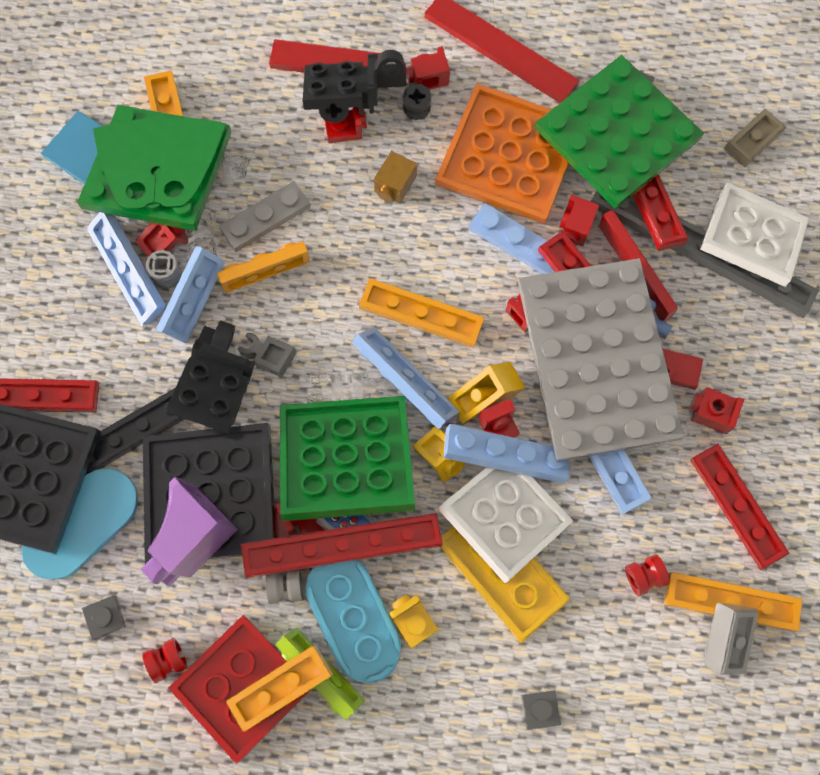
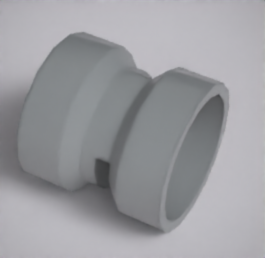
[146,250,182,289]
[266,570,303,604]

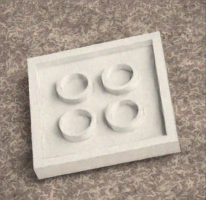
[701,182,809,287]
[438,467,573,584]

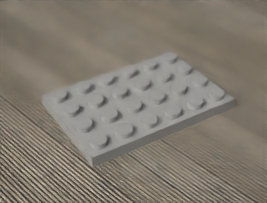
[518,258,684,462]

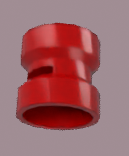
[625,554,670,597]
[142,638,188,684]

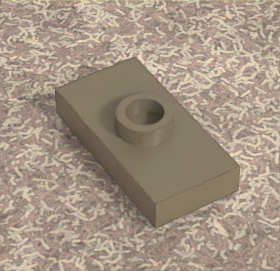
[724,109,786,167]

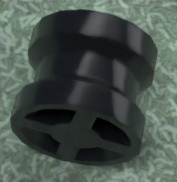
[403,84,432,120]

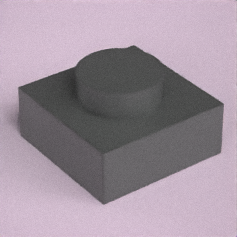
[82,595,126,640]
[521,690,561,730]

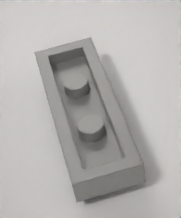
[219,181,311,252]

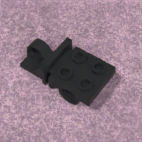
[302,49,407,123]
[166,320,255,434]

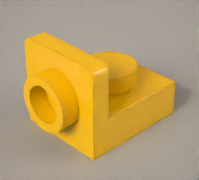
[412,426,466,483]
[389,594,439,649]

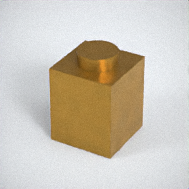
[374,150,417,204]

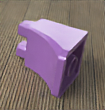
[141,477,238,586]

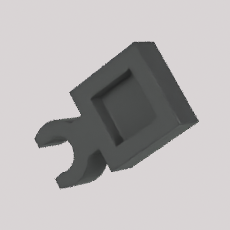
[238,333,297,378]

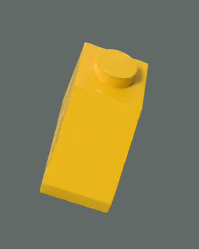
[448,361,526,424]

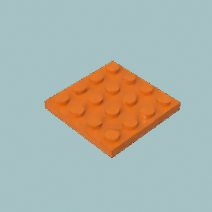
[435,83,569,224]

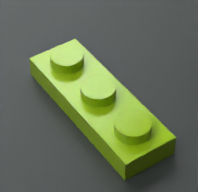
[275,627,366,720]

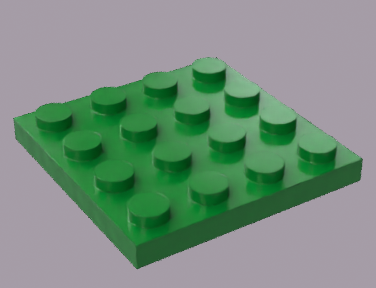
[535,55,704,209]
[77,105,232,231]
[280,396,415,521]

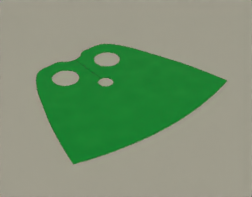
[93,117,226,208]

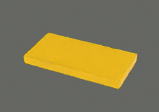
[440,526,571,643]

